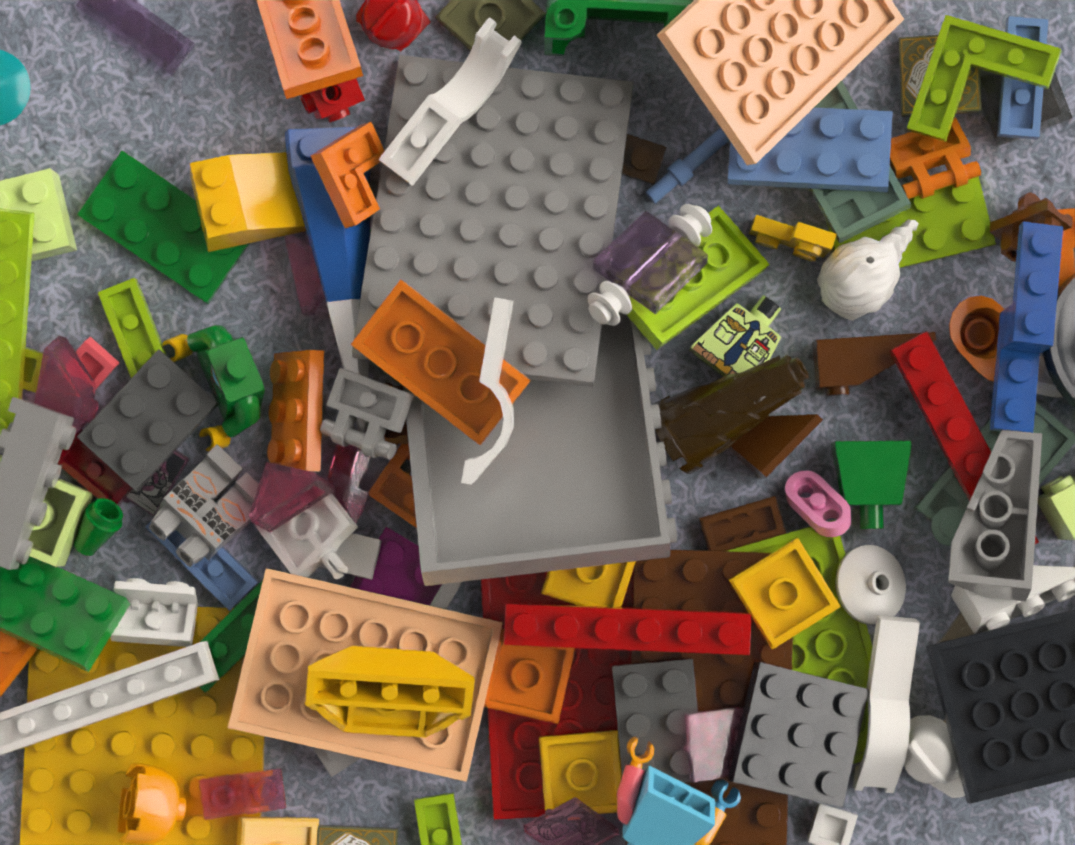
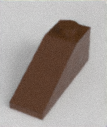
[812,332,936,396]

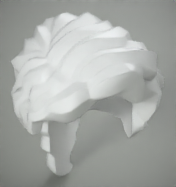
[817,219,919,321]

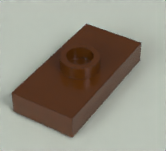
[698,496,786,551]

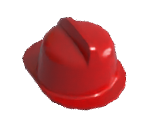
[356,0,431,52]

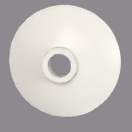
[835,545,906,625]

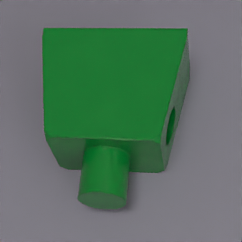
[831,441,911,529]

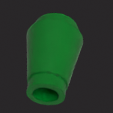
[74,498,123,556]

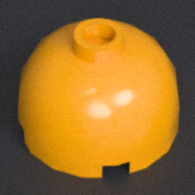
[117,763,186,845]

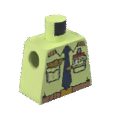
[689,295,781,376]

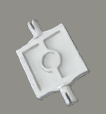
[254,472,358,579]

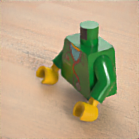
[162,325,265,452]

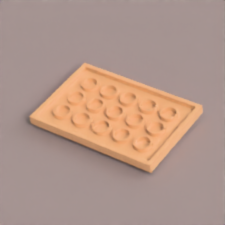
[657,0,904,165]
[228,568,503,782]

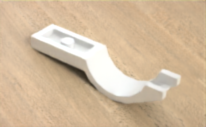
[379,17,522,186]
[461,297,514,485]
[853,615,920,793]

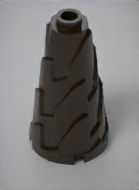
[652,355,809,474]

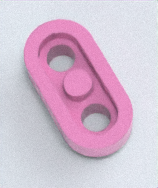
[785,471,851,537]

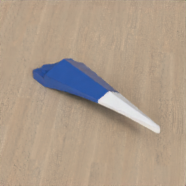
[285,127,371,433]

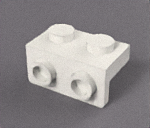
[111,578,198,647]

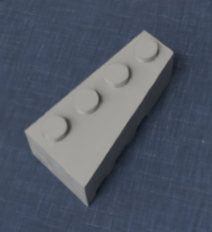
[0,397,76,570]

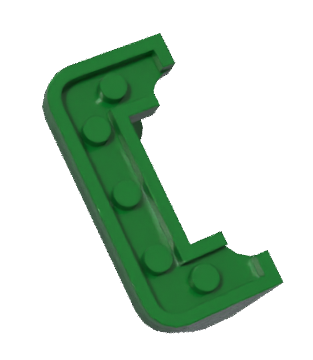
[544,0,694,56]

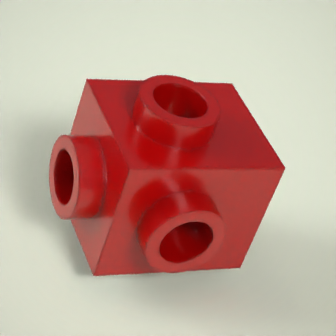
[299,79,365,123]

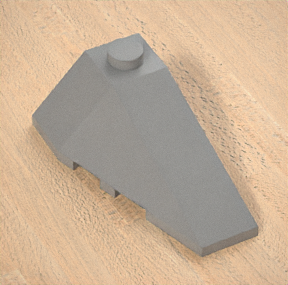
[948,430,1042,601]

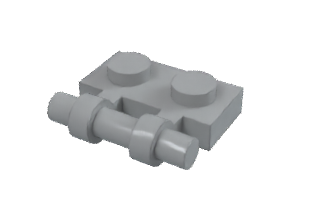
[320,368,414,460]

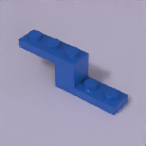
[990,222,1063,433]

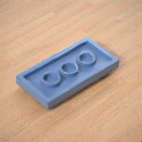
[728,108,893,192]

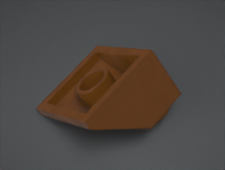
[728,414,823,479]

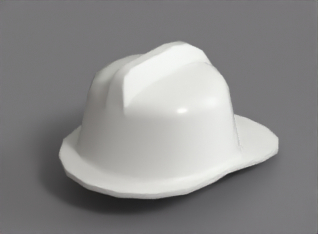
[904,715,965,798]

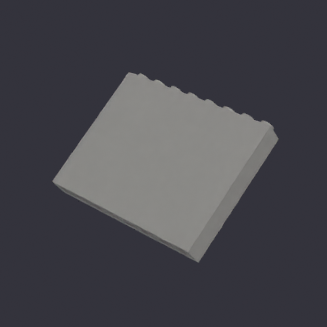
[403,246,677,586]

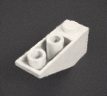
[951,565,1075,634]

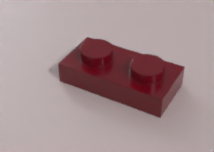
[57,428,133,506]

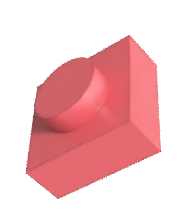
[62,337,120,394]

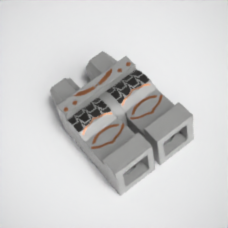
[149,444,272,567]

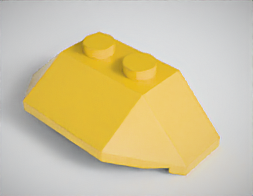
[305,646,475,738]

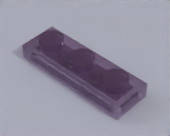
[76,0,195,76]

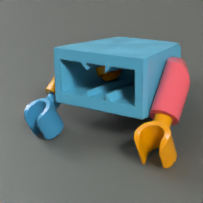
[617,736,741,845]

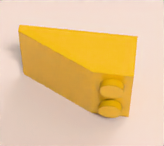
[190,152,306,252]

